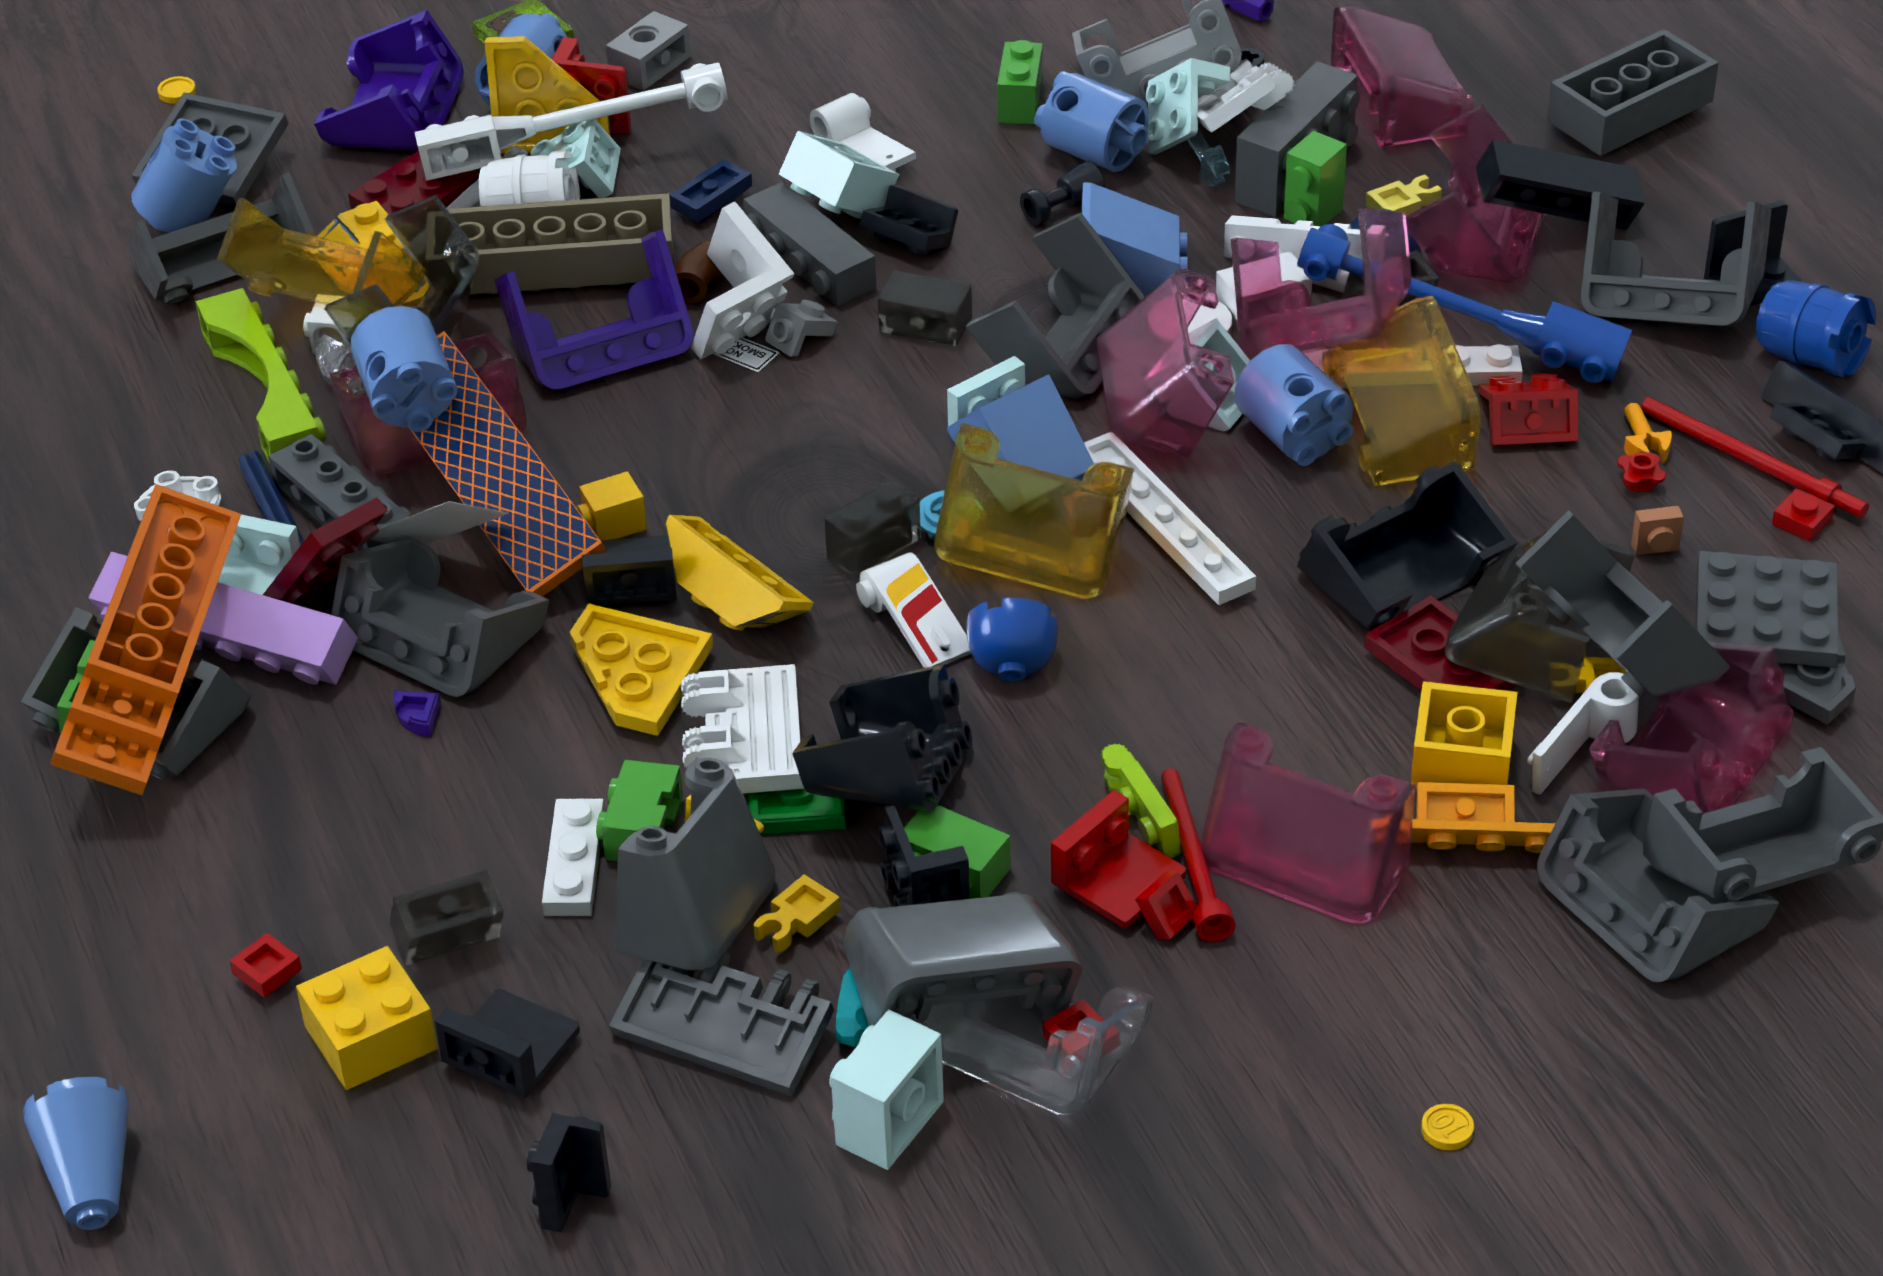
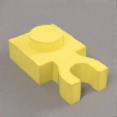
[1365,174,1442,218]

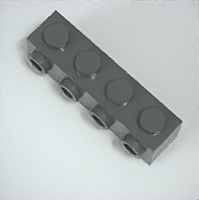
[268,434,411,550]

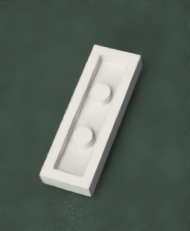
[542,799,605,916]

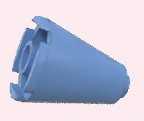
[23,1077,130,1230]

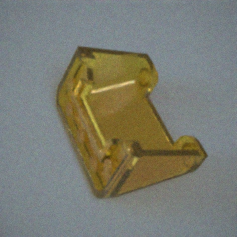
[1322,296,1481,486]
[934,423,1134,598]

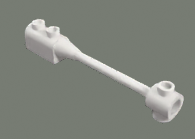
[414,62,728,181]

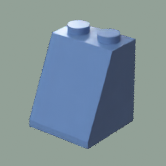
[1082,183,1188,297]
[946,374,1096,511]

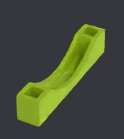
[196,288,327,464]

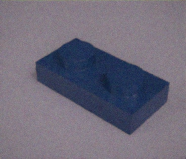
[669,159,752,222]

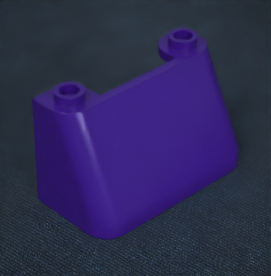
[314,10,464,152]

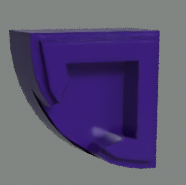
[393,690,441,737]

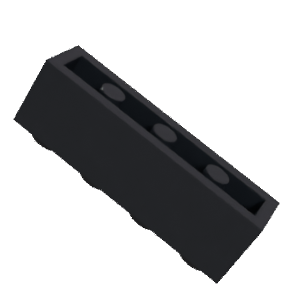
[1476,139,1645,230]

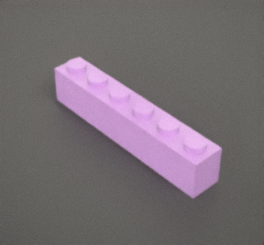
[88,552,358,685]

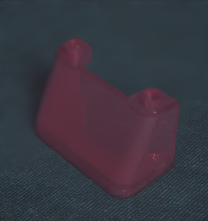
[1331,5,1474,148]
[1200,721,1416,924]

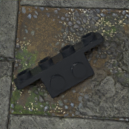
[1762,361,1883,474]

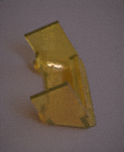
[217,198,426,320]

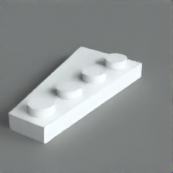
[1224,215,1382,301]

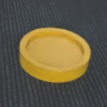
[157,76,196,104]
[1421,1104,1474,1151]

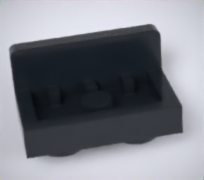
[860,184,958,255]
[527,1113,612,1233]

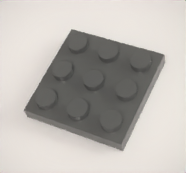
[131,93,289,208]
[1695,551,1838,668]

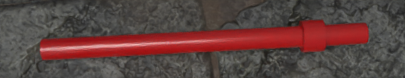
[1641,397,1869,519]

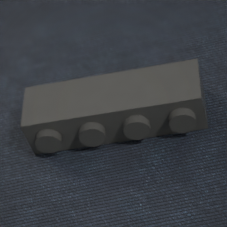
[743,182,877,307]

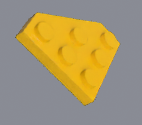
[485,36,610,154]
[569,603,713,736]

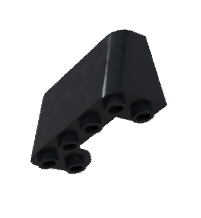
[1297,461,1517,631]
[792,664,973,812]

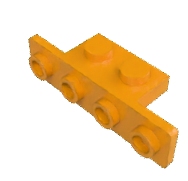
[1368,782,1556,853]

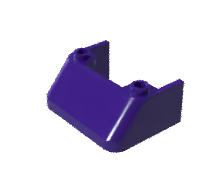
[494,229,694,390]

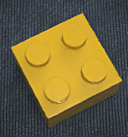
[1410,681,1518,788]
[296,946,438,1091]

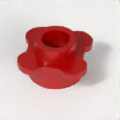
[1617,452,1666,492]

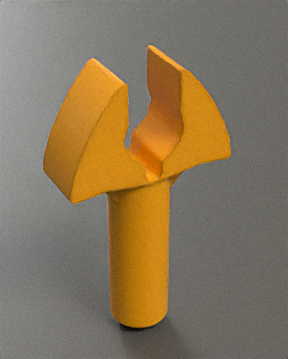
[1624,403,1672,464]

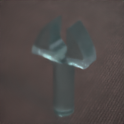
[1187,129,1230,187]

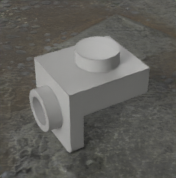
[765,300,838,357]

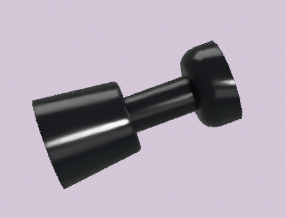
[1020,161,1105,226]

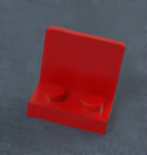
[552,37,631,135]
[1478,374,1579,445]
[1051,790,1186,928]

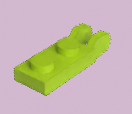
[1101,743,1181,858]

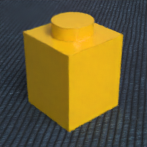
[576,471,647,541]

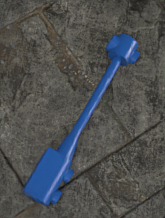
[1297,224,1632,383]

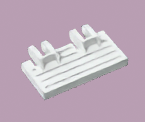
[1197,60,1295,133]
[681,664,804,793]

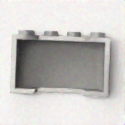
[1072,0,1242,107]

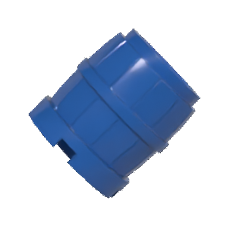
[1756,280,1876,378]

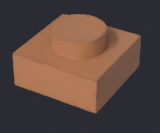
[1631,506,1684,556]

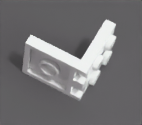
[691,201,794,360]

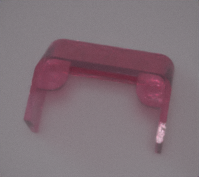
[1401,105,1544,283]
[1230,208,1411,360]

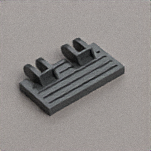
[609,951,834,1097]

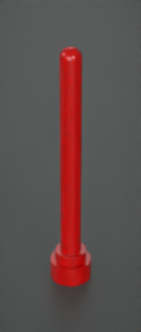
[1161,768,1236,942]

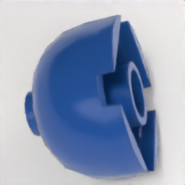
[967,598,1058,682]

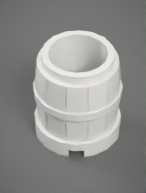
[479,150,580,207]

